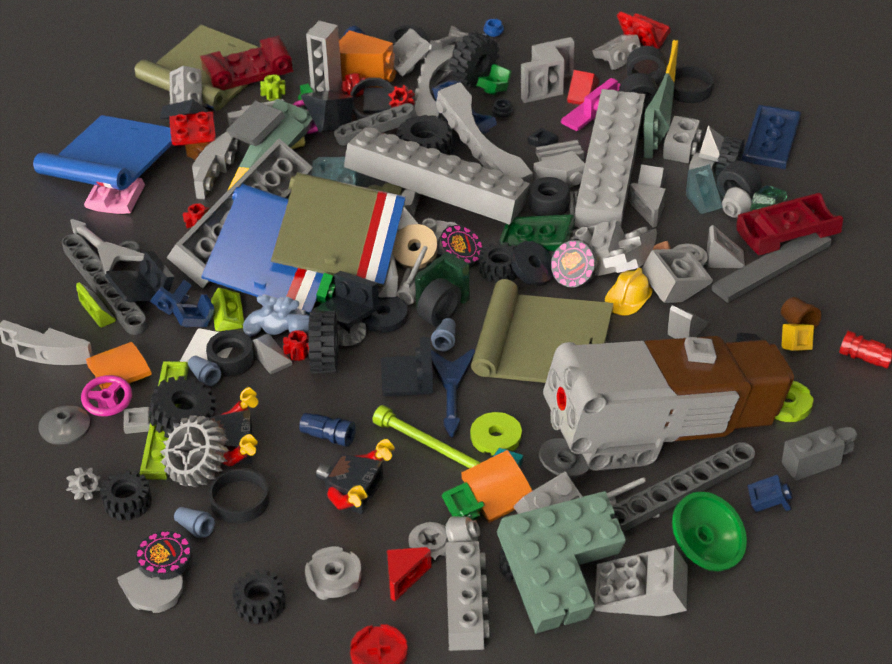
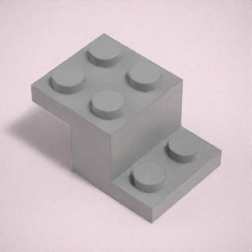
[521,37,574,103]

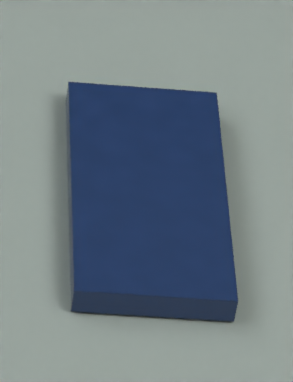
[742,105,801,169]

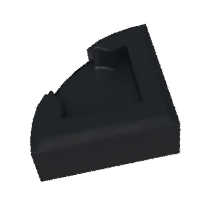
[528,127,558,147]

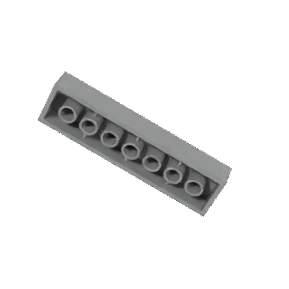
[575,89,645,228]
[344,128,530,224]
[167,139,313,288]

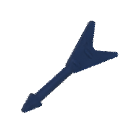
[431,349,475,437]

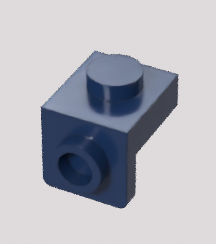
[150,280,192,315]
[173,294,214,327]

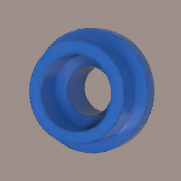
[484,19,504,37]

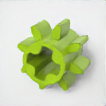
[260,75,286,101]

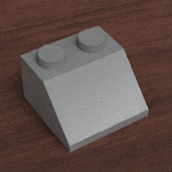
[642,249,713,303]

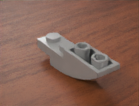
[192,132,241,199]
[603,227,657,273]
[0,320,93,365]

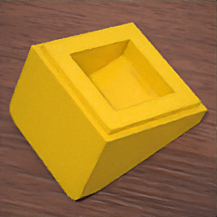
[782,324,814,351]

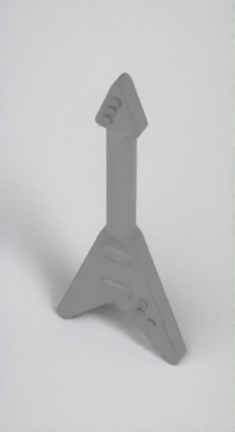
[429,26,486,50]
[70,219,144,274]

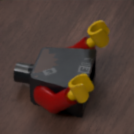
[204,388,258,466]
[316,439,395,514]

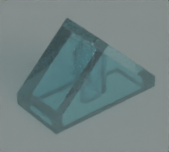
[686,164,723,214]

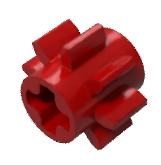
[341,73,366,97]
[388,85,416,108]
[183,203,209,228]
[283,330,309,361]

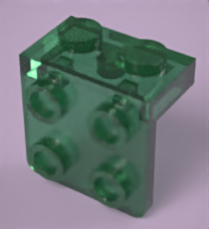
[415,252,470,307]

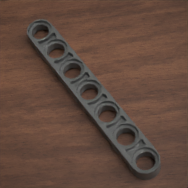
[62,234,147,335]
[612,442,755,532]

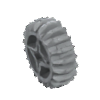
[160,416,229,487]

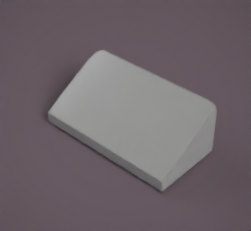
[378,253,398,297]

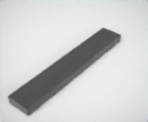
[712,233,832,303]

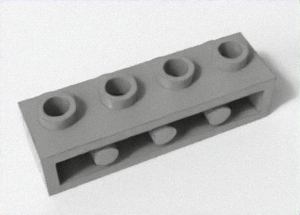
[306,21,343,94]
[446,541,489,651]

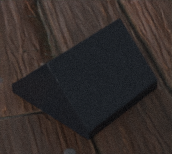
[301,90,354,133]

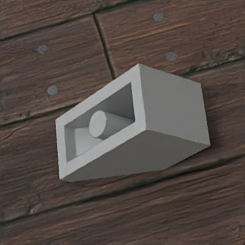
[533,150,585,188]

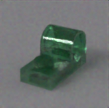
[750,185,788,211]

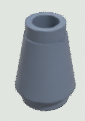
[431,318,456,351]
[188,355,221,386]
[174,507,215,538]

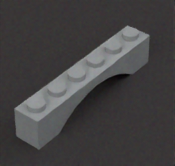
[412,45,455,118]
[436,82,533,183]

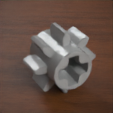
[66,467,100,500]

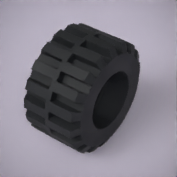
[397,115,452,156]

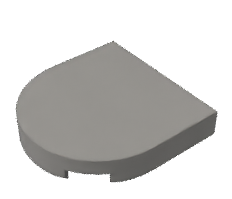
[117,568,184,613]

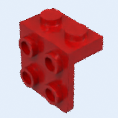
[617,12,671,49]
[169,112,216,146]

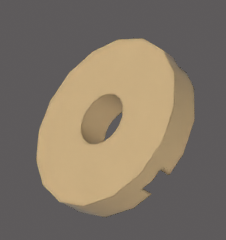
[392,224,438,269]

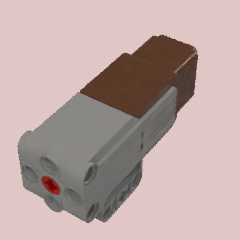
[543,336,794,470]

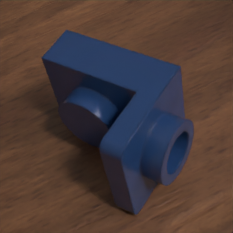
[747,475,793,512]

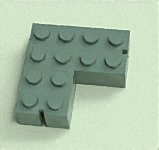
[497,491,626,634]

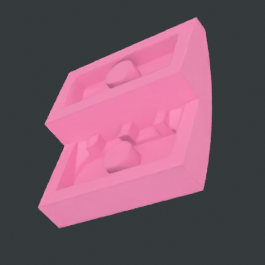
[84,178,145,214]

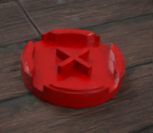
[350,624,408,664]

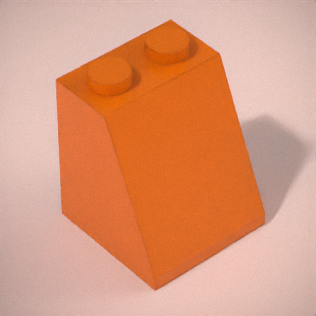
[339,31,396,88]

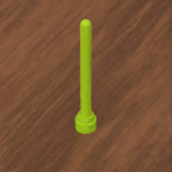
[373,405,480,468]

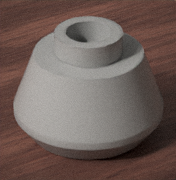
[722,187,752,217]
[446,516,480,542]

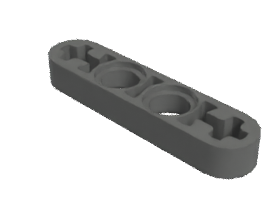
[334,104,417,145]

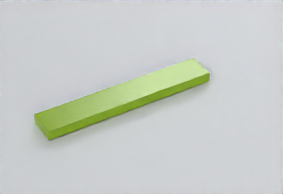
[140,362,189,480]

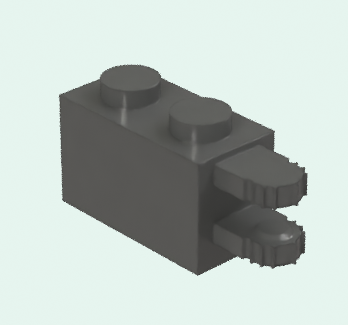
[782,426,857,481]

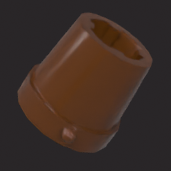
[781,297,822,330]

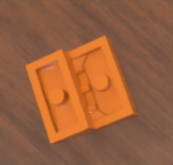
[86,342,152,390]
[461,450,532,523]

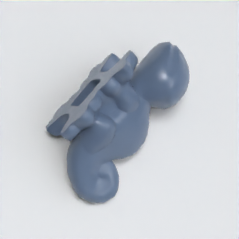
[243,294,309,337]

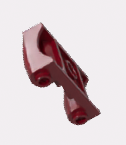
[200,35,293,91]
[736,192,843,256]

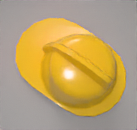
[605,267,652,316]

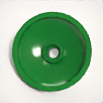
[672,492,747,571]

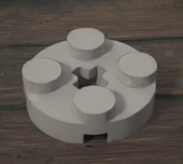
[305,547,362,600]

